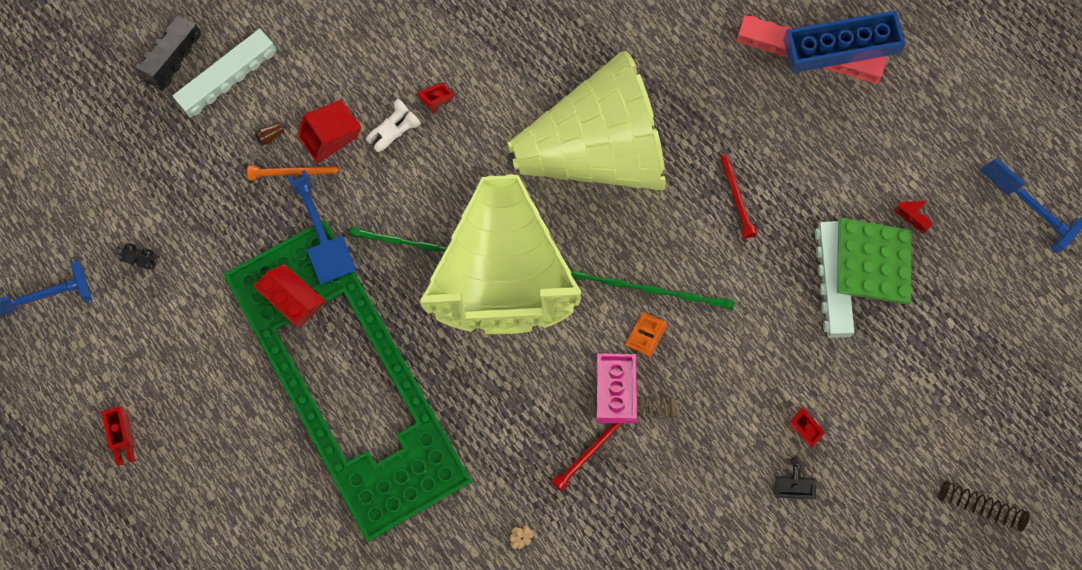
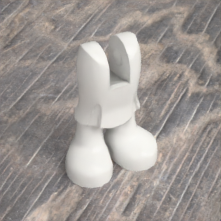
[366,99,421,153]

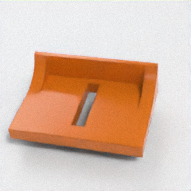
[625,312,668,358]

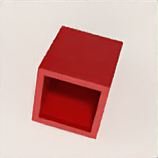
[297,100,361,164]

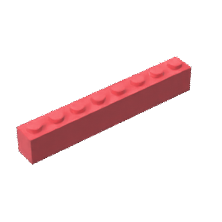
[737,15,887,84]

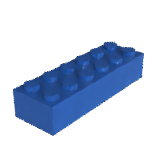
[783,10,906,73]

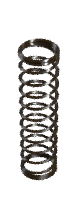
[938,480,1030,532]

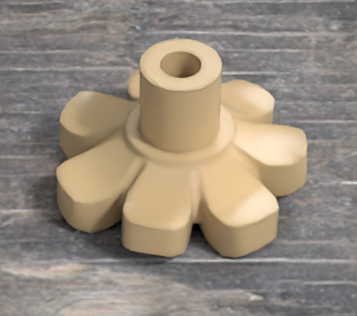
[509,526,534,549]

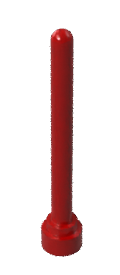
[721,154,758,239]
[551,423,623,492]

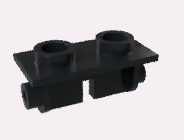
[117,243,160,270]

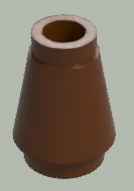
[255,123,284,146]

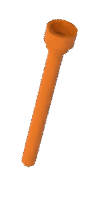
[247,165,339,181]

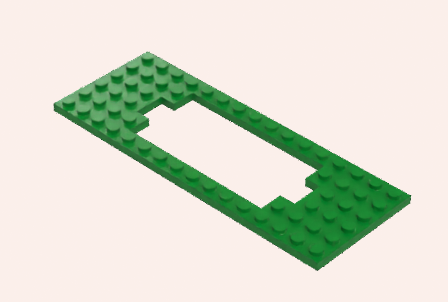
[224,219,473,542]

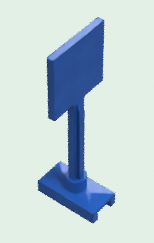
[980,158,1082,253]
[287,170,357,285]
[0,261,92,316]

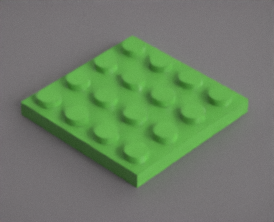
[837,218,911,304]

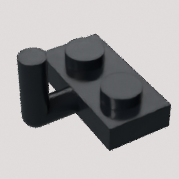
[774,457,817,499]

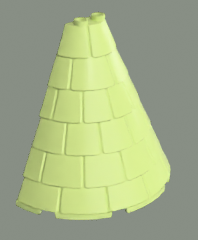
[507,51,666,191]
[420,174,581,334]

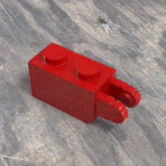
[101,406,135,466]

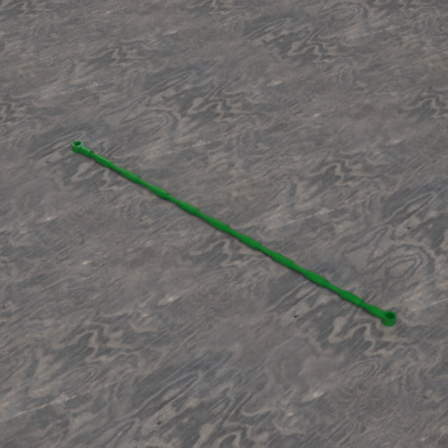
[348,227,735,310]

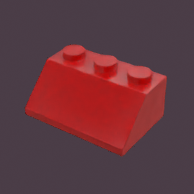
[254,264,326,329]

